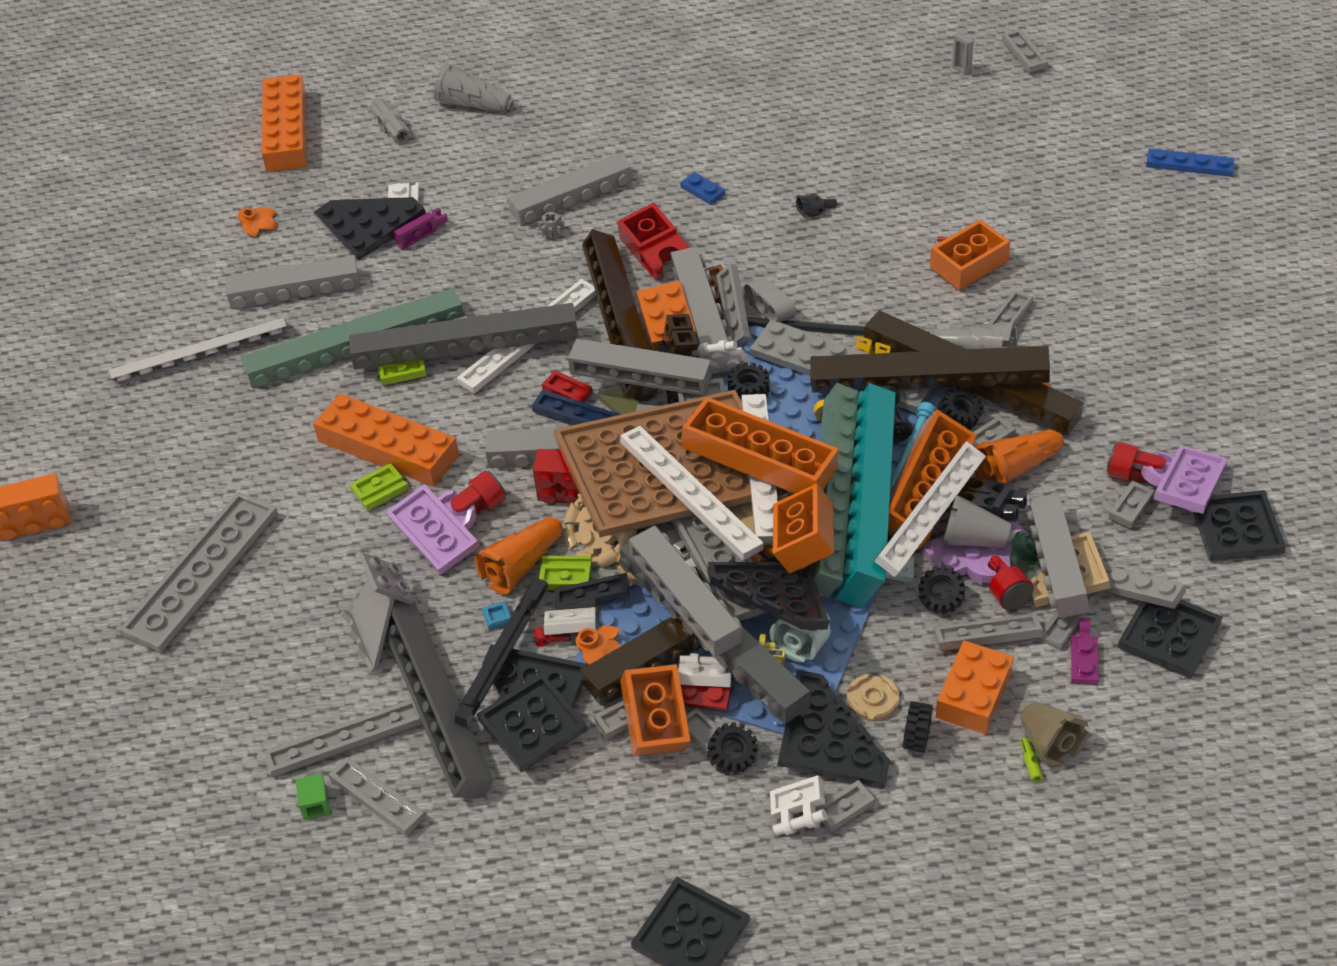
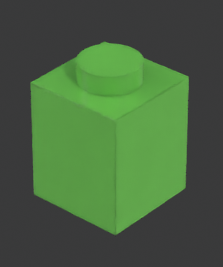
[295,774,331,820]

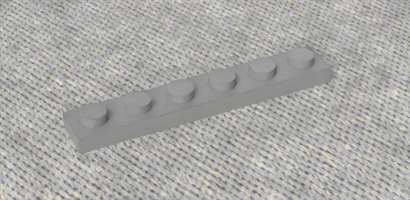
[264,699,423,778]

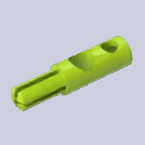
[1020,738,1043,783]

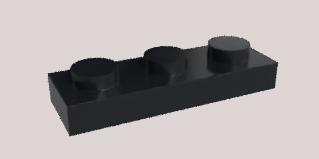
[554,572,630,610]

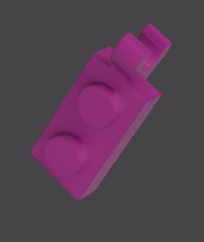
[394,208,448,250]
[1070,618,1099,685]

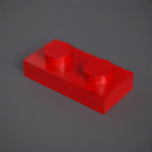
[542,370,593,403]
[681,685,732,712]

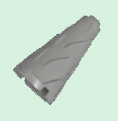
[434,63,514,113]
[930,322,1017,349]

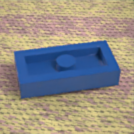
[680,172,725,205]

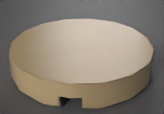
[847,674,900,721]

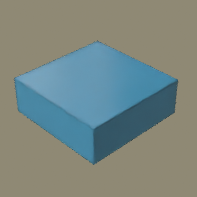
[482,601,511,631]

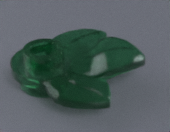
[1009,531,1038,577]

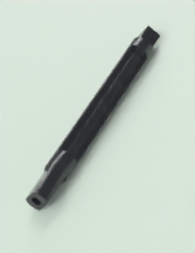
[454,577,548,727]

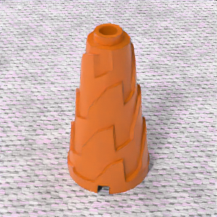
[974,429,1064,484]
[475,517,563,595]

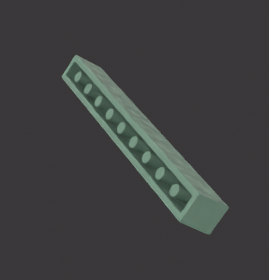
[241,288,464,388]
[810,383,858,597]

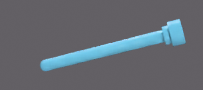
[890,402,936,491]

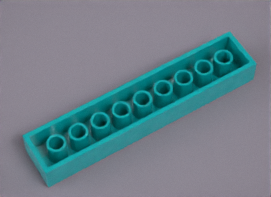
[835,383,895,608]

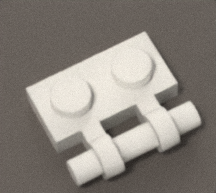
[692,340,751,374]
[678,653,731,687]
[770,775,827,836]

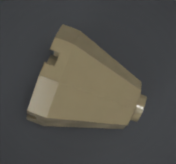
[1021,702,1089,767]

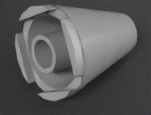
[942,496,1015,548]

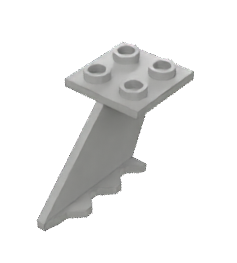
[340,552,414,672]

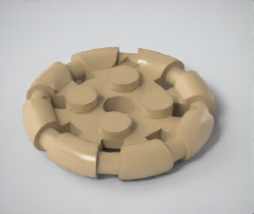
[563,493,637,568]

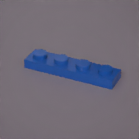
[1146,148,1235,177]

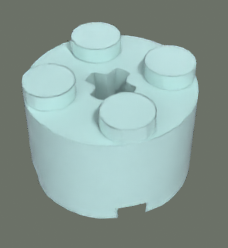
[770,613,831,662]

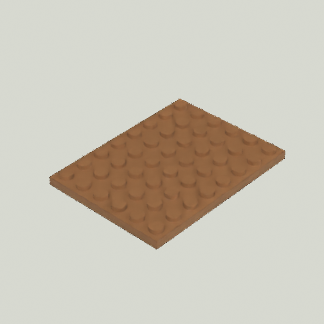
[554,390,788,537]

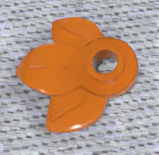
[238,207,277,237]
[576,625,621,665]

